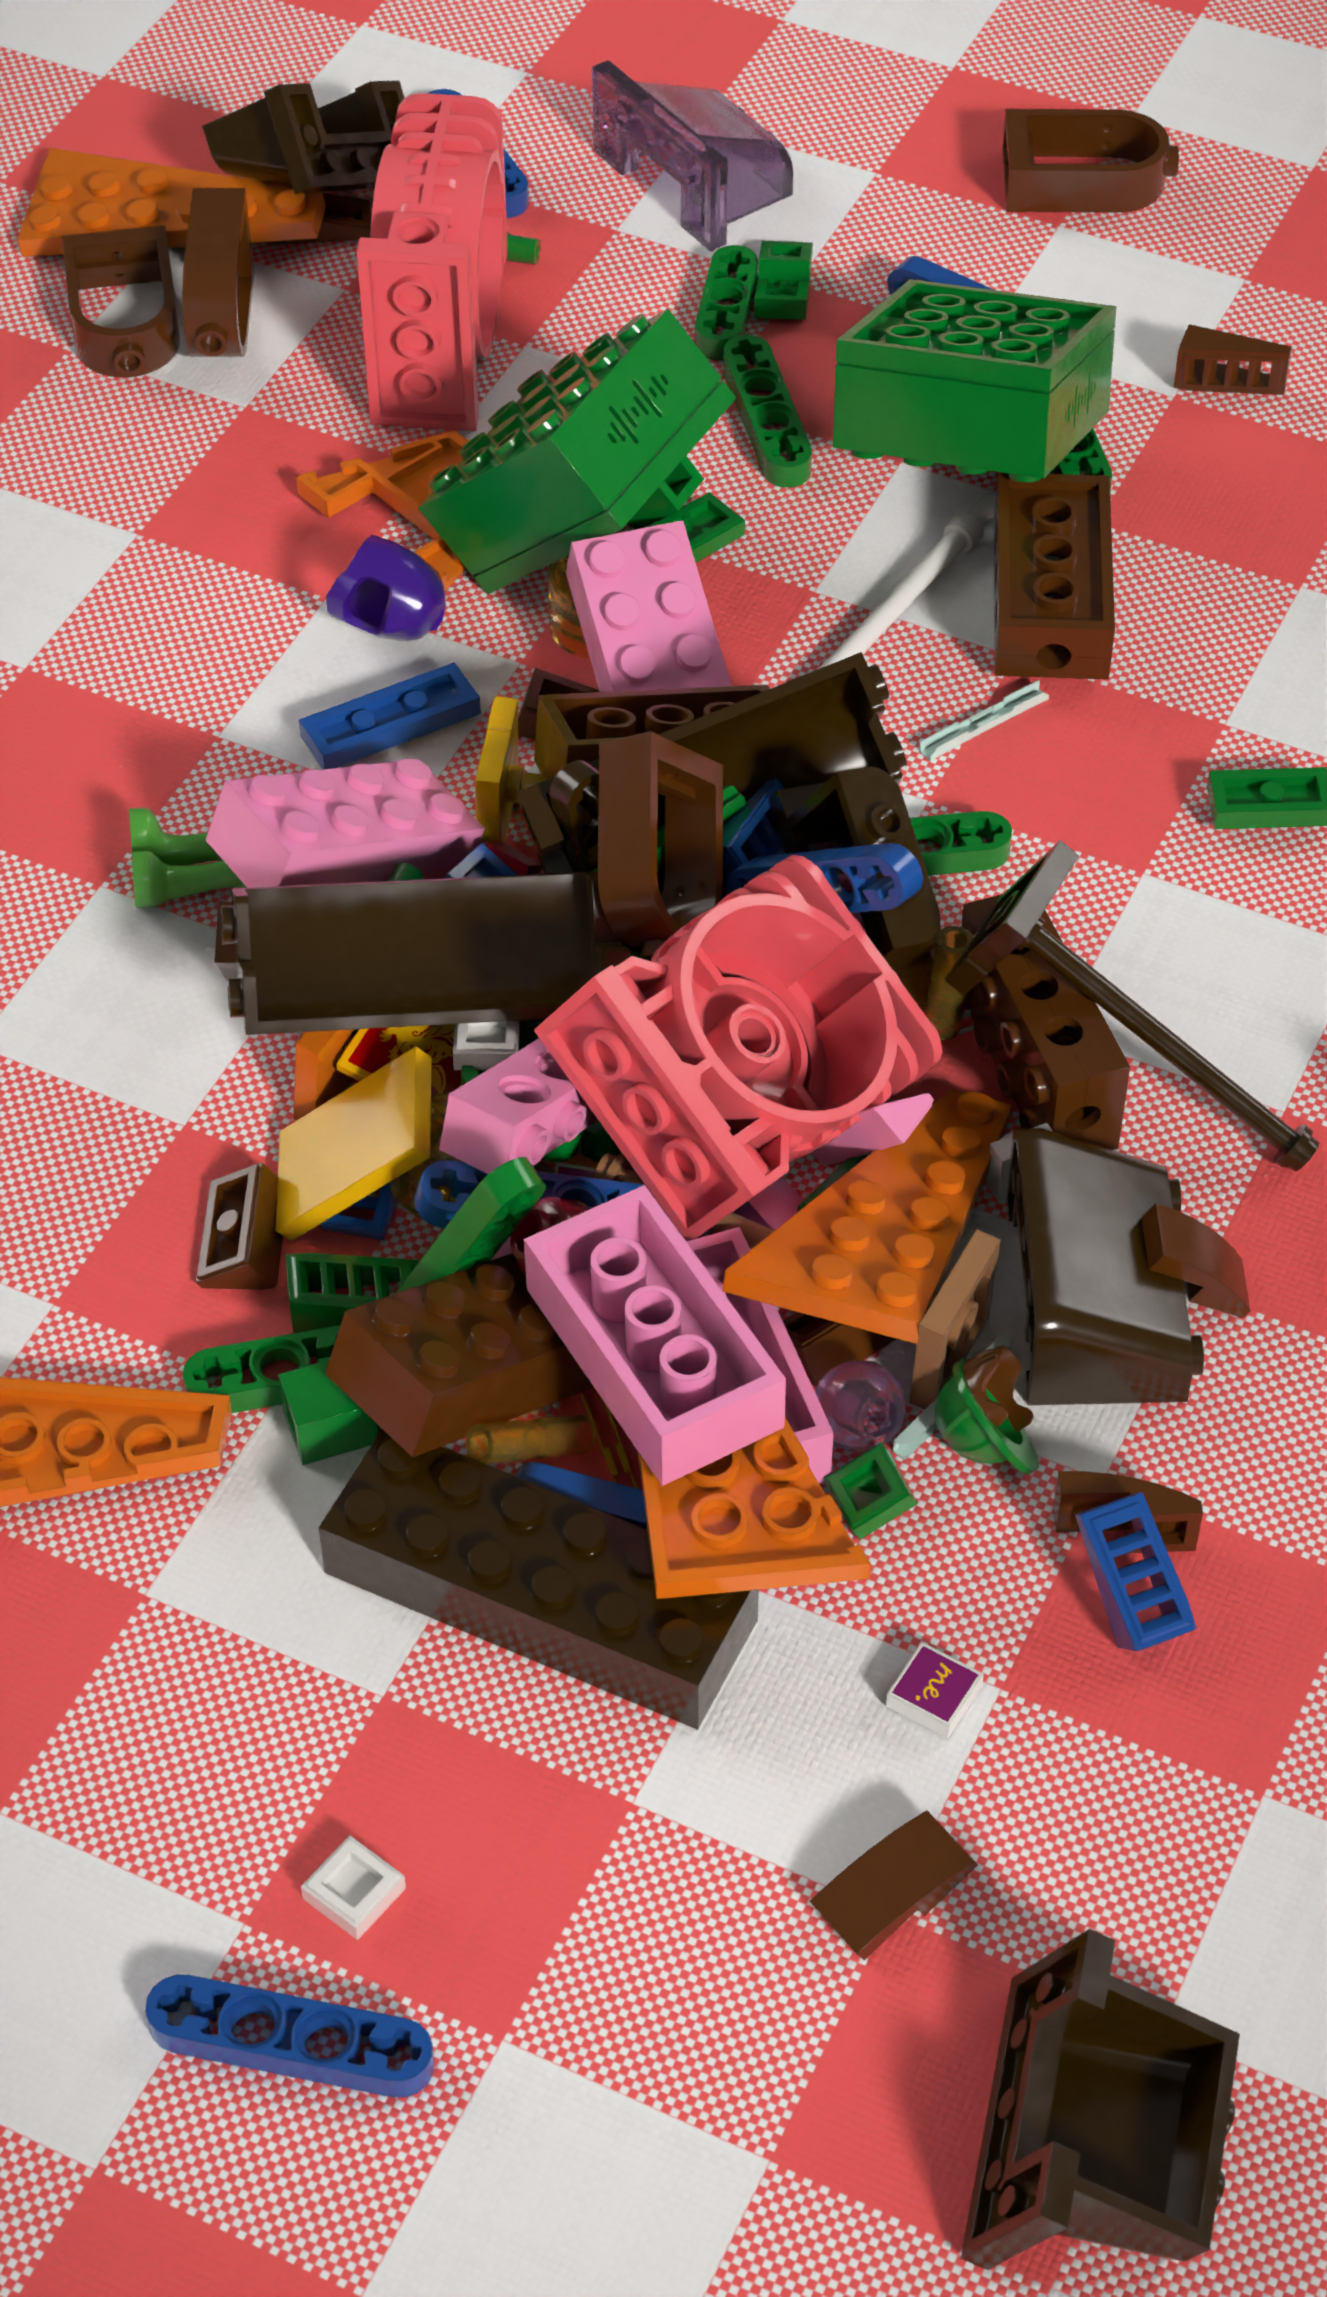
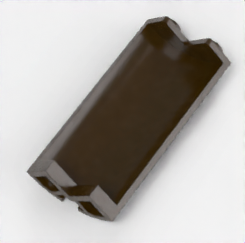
[518,652,907,883]
[220,871,630,1035]

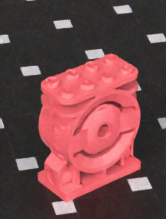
[357,93,508,432]
[534,855,942,1241]

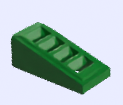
[285,1253,418,1333]

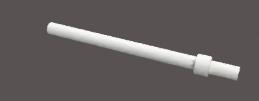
[817,492,996,670]

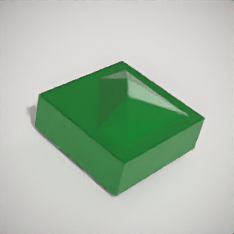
[824,1442,918,1540]

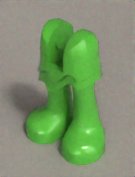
[129,807,247,909]

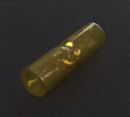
[925,926,973,1040]
[466,1414,596,1465]

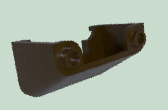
[1006,1128,1204,1405]

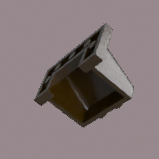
[202,80,405,194]
[769,767,956,1012]
[960,1928,1240,2270]

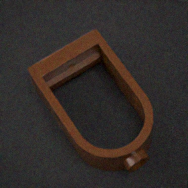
[1002,109,1179,213]
[182,188,255,357]
[62,225,180,377]
[598,731,723,961]

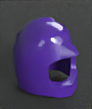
[326,534,446,641]

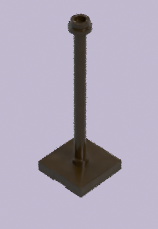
[944,840,1320,1172]

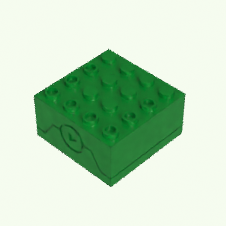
[833,279,1117,482]
[418,309,736,594]

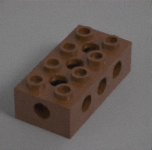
[994,472,1115,680]
[953,894,1130,1150]

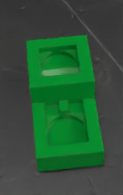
[754,240,813,320]

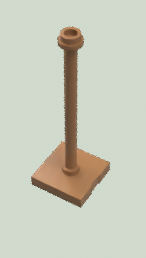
[593,1153,1001,1410]

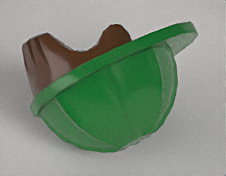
[935,1345,1039,1475]

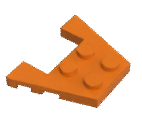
[296,430,469,592]

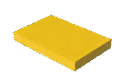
[275,1046,432,1241]

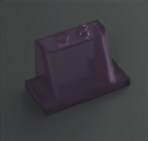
[592,60,793,252]

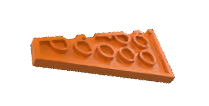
[17,148,326,257]
[722,1089,1012,1344]
[0,1377,232,1507]
[638,1417,871,1599]

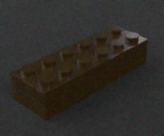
[319,1429,759,1730]

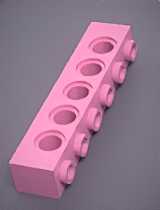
[439,1039,598,1174]

